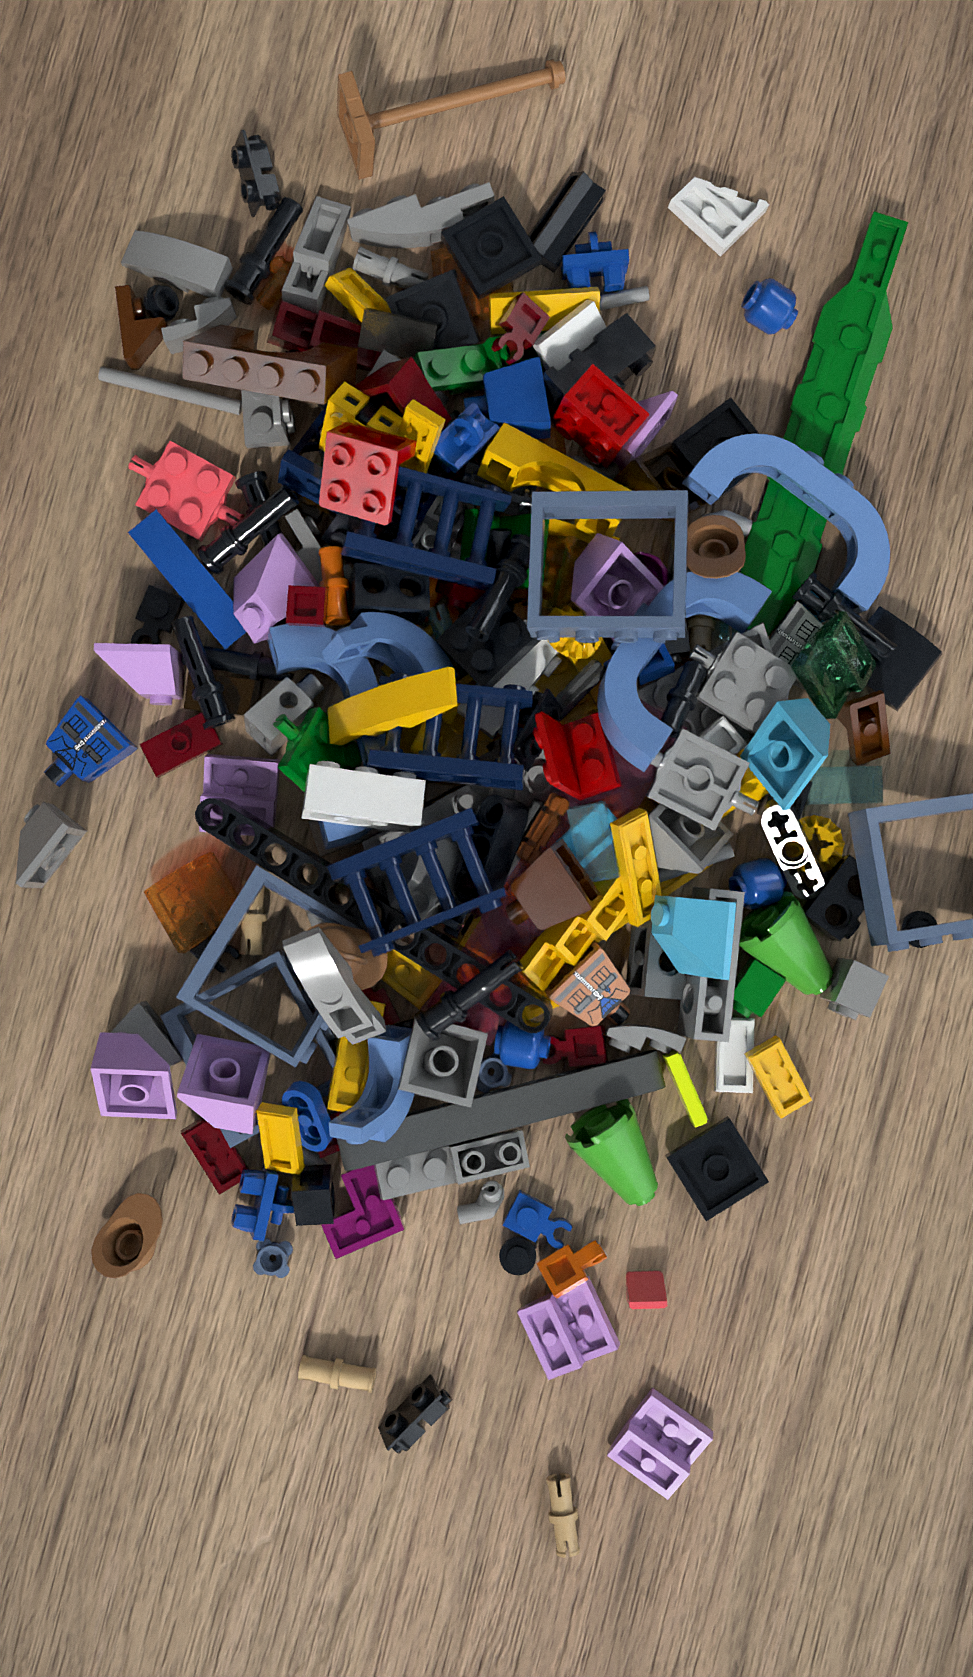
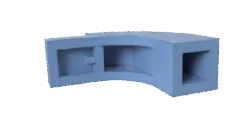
[321,612,458,679]
[329,1025,415,1144]

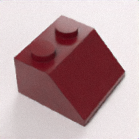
[353,356,452,430]

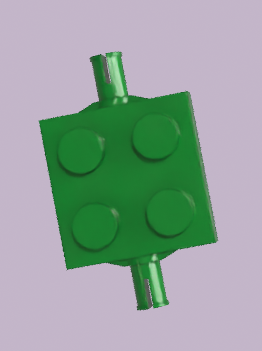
[273,707,362,792]

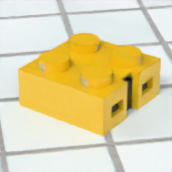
[318,381,403,452]

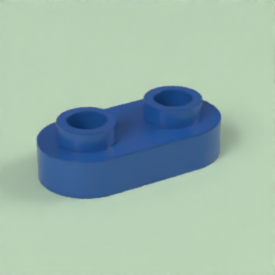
[282,1081,333,1152]

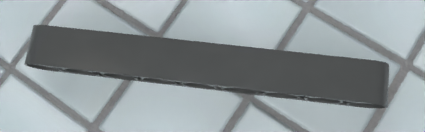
[337,1050,666,1171]

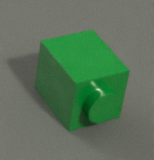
[733,958,786,1018]

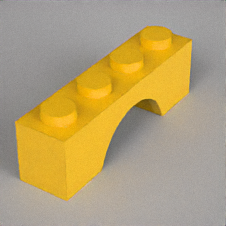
[477,423,632,538]

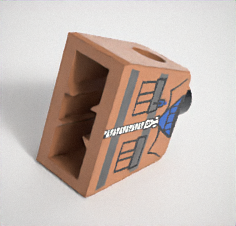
[545,940,631,1026]

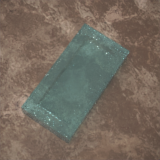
[807,766,883,805]
[567,801,620,882]

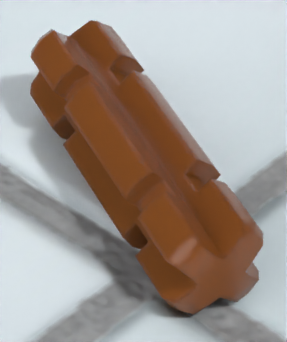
[517,793,570,864]

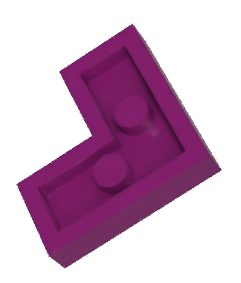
[321,1165,405,1259]

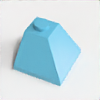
[740,698,831,811]
[651,895,736,980]

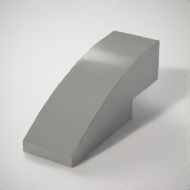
[282,196,351,314]
[121,230,233,298]

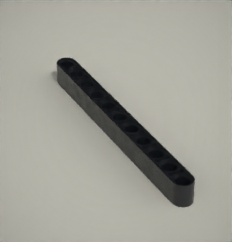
[195,798,553,1033]

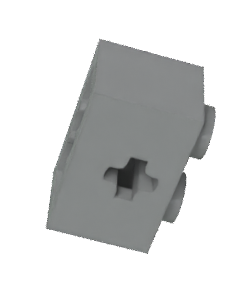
[820,958,889,1020]

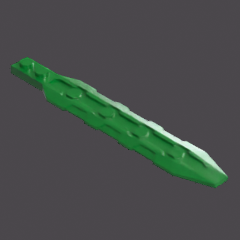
[740,211,909,636]

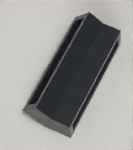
[528,171,606,273]

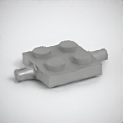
[689,632,800,735]
[646,728,759,831]

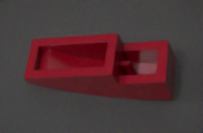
[266,301,388,371]

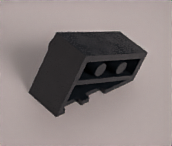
[544,313,656,411]

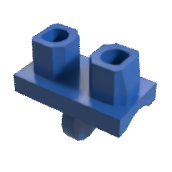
[561,231,630,292]
[433,402,500,474]
[231,1164,294,1241]

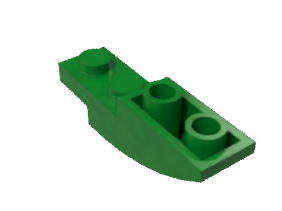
[413,331,547,395]

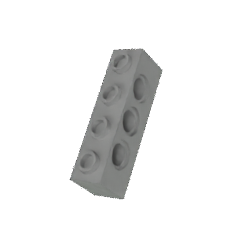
[677,887,745,1042]

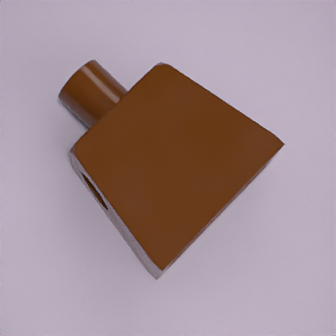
[506,838,603,930]

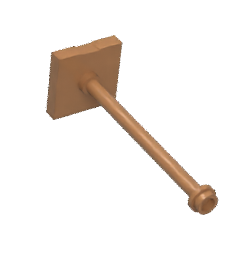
[337,59,566,180]

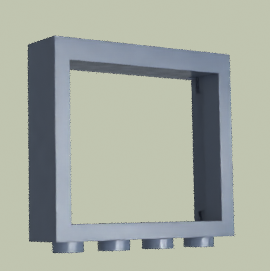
[527,490,688,643]
[848,793,973,952]
[176,865,362,1068]
[160,950,337,1148]

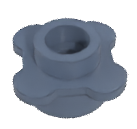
[476,1052,512,1093]
[253,1238,293,1278]

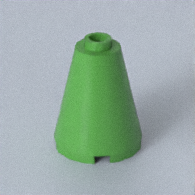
[739,892,833,995]
[565,1099,658,1206]

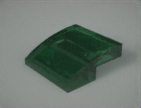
[791,611,877,719]

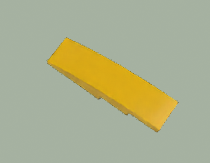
[328,667,458,746]
[519,864,627,992]

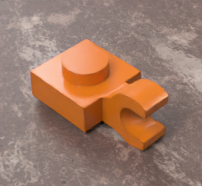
[536,1240,607,1299]

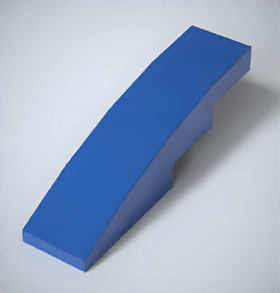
[128,509,246,649]

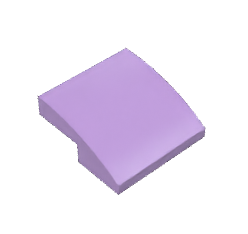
[199,754,280,836]
[517,1276,620,1380]
[607,1388,713,1500]

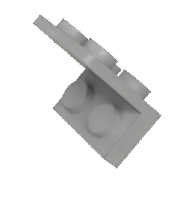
[241,351,296,448]

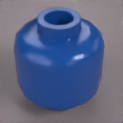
[741,278,798,335]
[729,857,787,910]
[494,1020,551,1069]

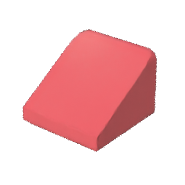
[626,1271,667,1309]

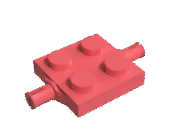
[128,441,244,542]

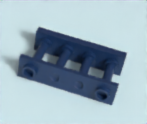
[341,466,512,591]
[368,673,533,790]
[327,808,508,957]

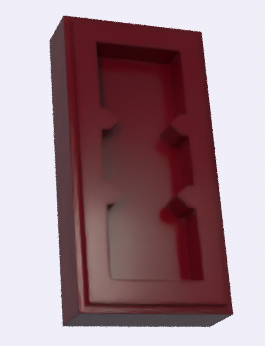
[139,712,223,778]
[181,1118,250,1195]

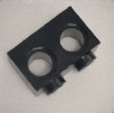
[349,561,430,625]
[802,855,865,941]

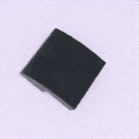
[836,606,942,712]

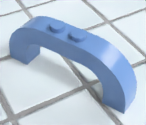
[682,433,890,614]
[597,571,772,772]
[267,624,386,850]

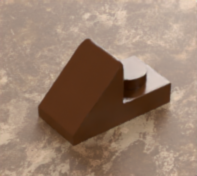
[115,285,168,370]
[835,690,891,766]

